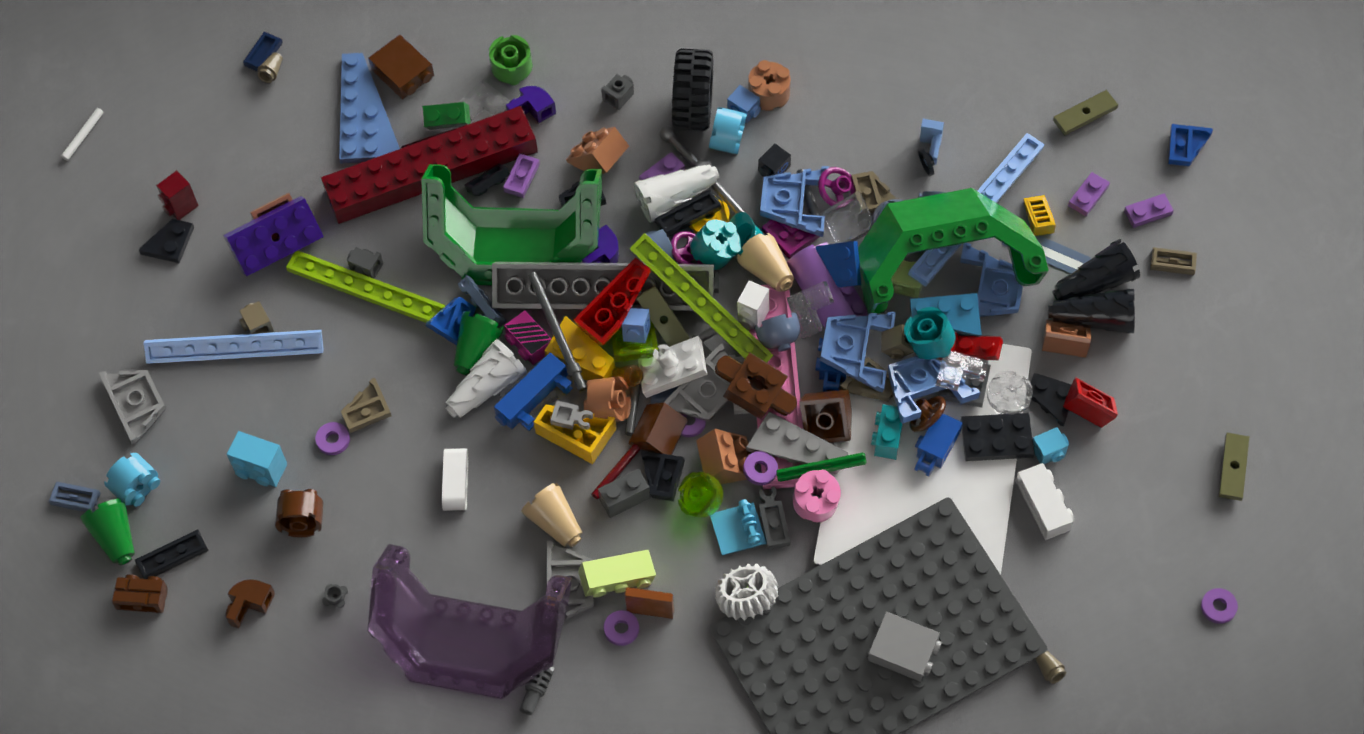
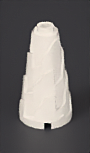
[634,164,719,223]
[445,339,527,418]

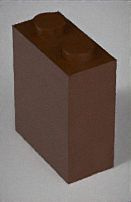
[368,34,434,100]

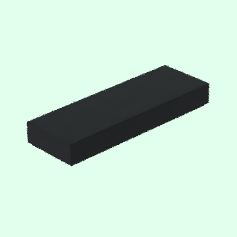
[655,189,722,237]
[135,529,209,579]

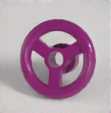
[818,167,856,208]
[670,231,703,264]

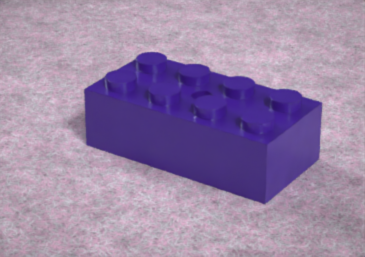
[223,196,324,276]

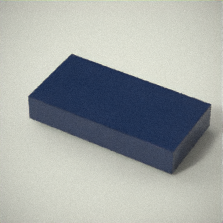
[243,32,283,72]

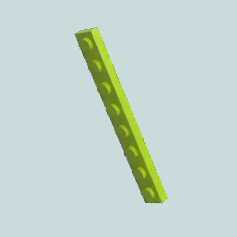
[630,233,774,363]
[286,251,446,323]

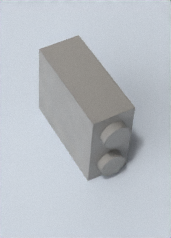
[868,611,942,682]

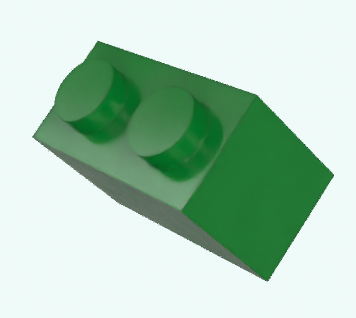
[422,102,471,130]

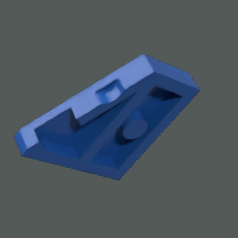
[1168,124,1213,166]
[816,241,862,288]
[425,297,476,346]

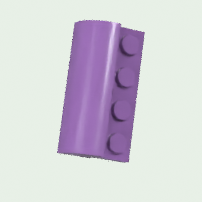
[787,242,868,329]

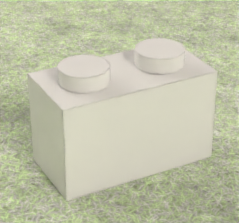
[737,281,769,330]

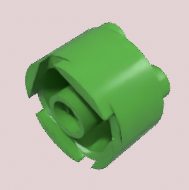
[489,35,533,85]

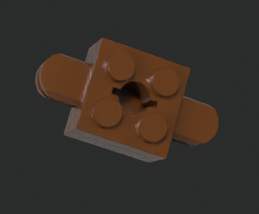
[715,353,797,420]

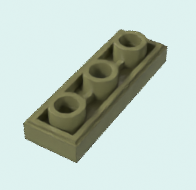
[1053,89,1118,136]
[636,285,691,347]
[1218,433,1250,501]

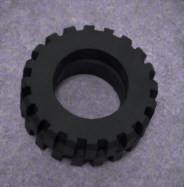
[672,48,713,131]

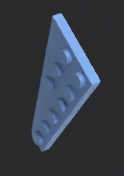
[339,53,400,164]

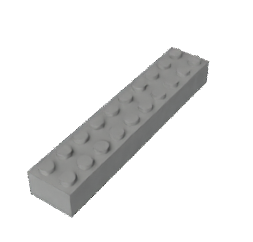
[492,262,714,310]

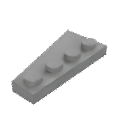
[746,412,848,474]

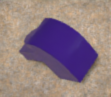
[506,86,556,123]
[582,224,619,263]

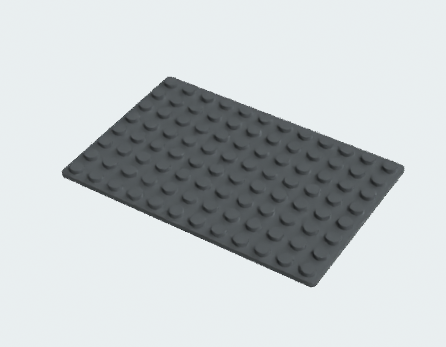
[709,497,1047,734]

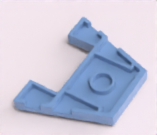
[760,166,829,237]
[960,243,1023,317]
[820,311,896,393]
[887,356,980,424]

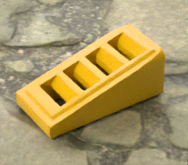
[1023,195,1056,236]

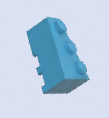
[910,293,982,336]

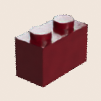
[156,170,199,220]

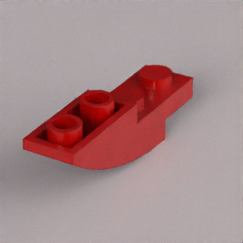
[936,331,1003,364]

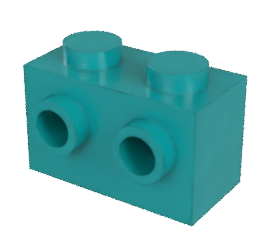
[871,404,903,460]

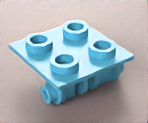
[710,499,766,556]

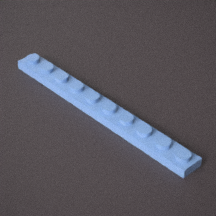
[908,133,1044,287]

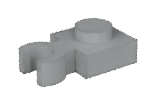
[550,401,593,430]

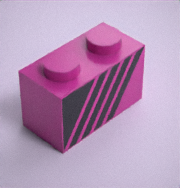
[504,310,551,365]

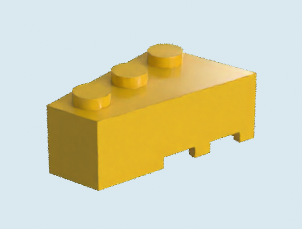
[545,315,615,381]
[534,404,616,465]

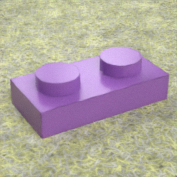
[639,152,685,180]
[503,154,540,198]
[1068,172,1110,216]
[1124,193,1174,228]

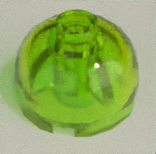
[678,472,724,518]

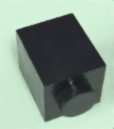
[758,143,791,177]

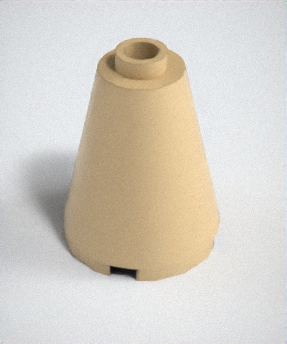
[737,233,794,292]
[521,483,582,547]

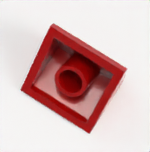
[1063,377,1118,428]

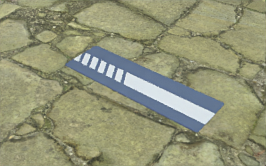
[1002,235,1091,274]

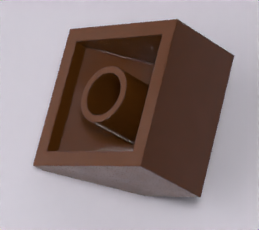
[799,390,852,443]

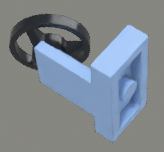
[917,119,944,176]

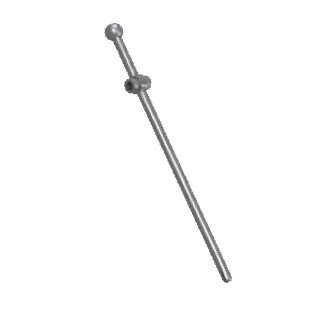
[660,126,789,262]

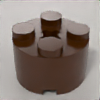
[275,489,324,538]

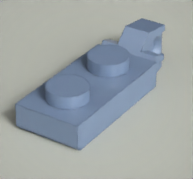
[458,275,506,327]

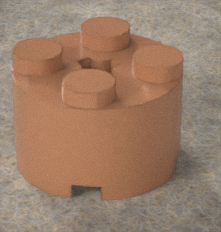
[748,60,791,111]
[584,377,631,422]

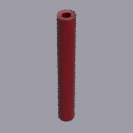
[591,444,640,500]

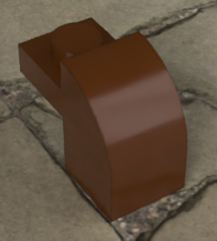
[226,579,275,629]

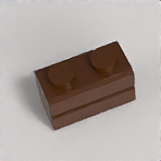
[112,574,168,613]

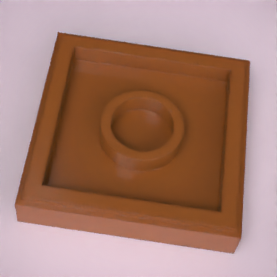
[625,587,674,619]

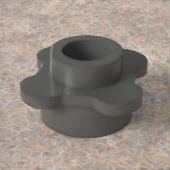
[322,584,348,608]

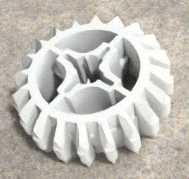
[715,563,778,621]

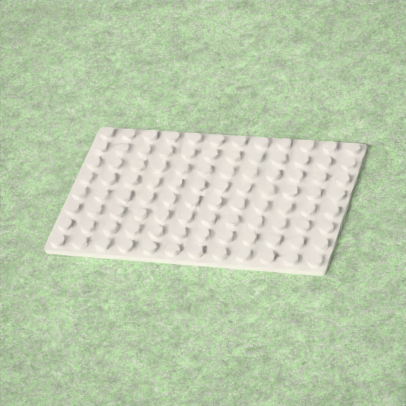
[814,329,1032,575]

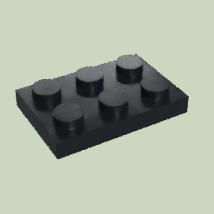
[960,413,1034,461]

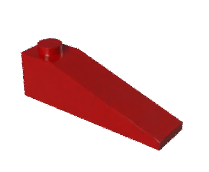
[573,257,651,345]

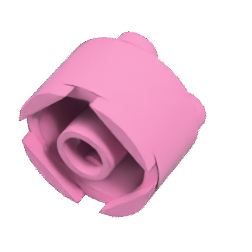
[793,470,841,523]

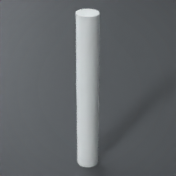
[61,108,104,161]

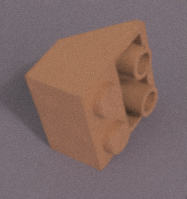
[566,127,629,174]
[696,429,750,484]

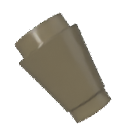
[257,52,283,83]
[1036,651,1066,684]

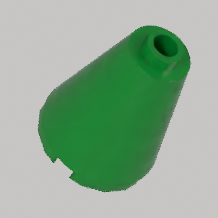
[454,311,504,376]
[80,498,135,565]

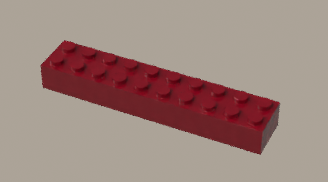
[321,106,538,224]

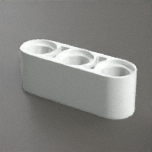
[442,448,468,511]

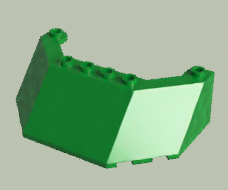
[421,164,602,285]
[858,188,1049,315]

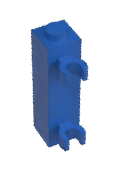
[494,352,573,431]

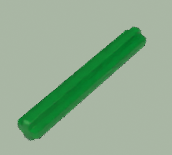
[776,453,867,482]

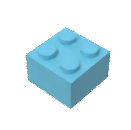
[227,431,287,487]

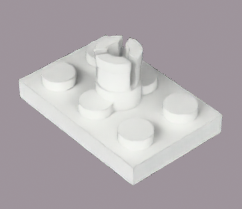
[638,336,707,398]

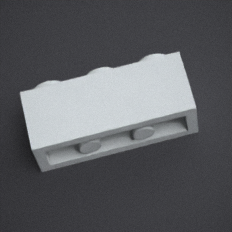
[1016,463,1074,540]

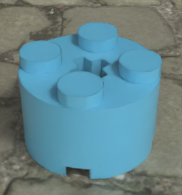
[709,107,747,154]
[104,453,161,507]

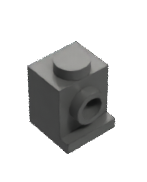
[601,74,634,110]
[347,247,383,279]

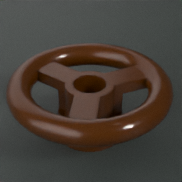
[909,396,946,432]

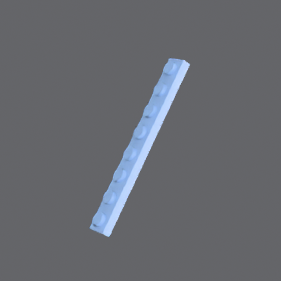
[144,330,324,364]

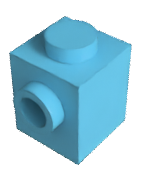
[1033,427,1069,464]

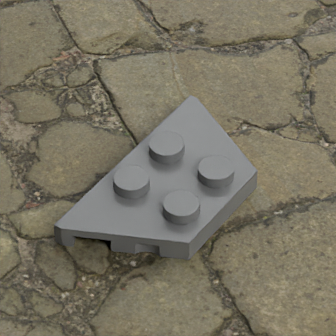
[665,343,731,422]
[99,370,166,444]
[547,541,594,628]

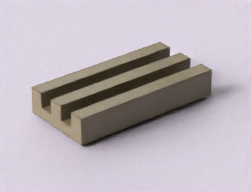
[1150,247,1197,275]

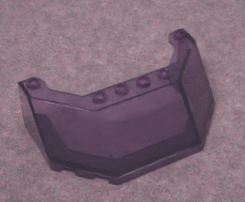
[368,544,572,699]

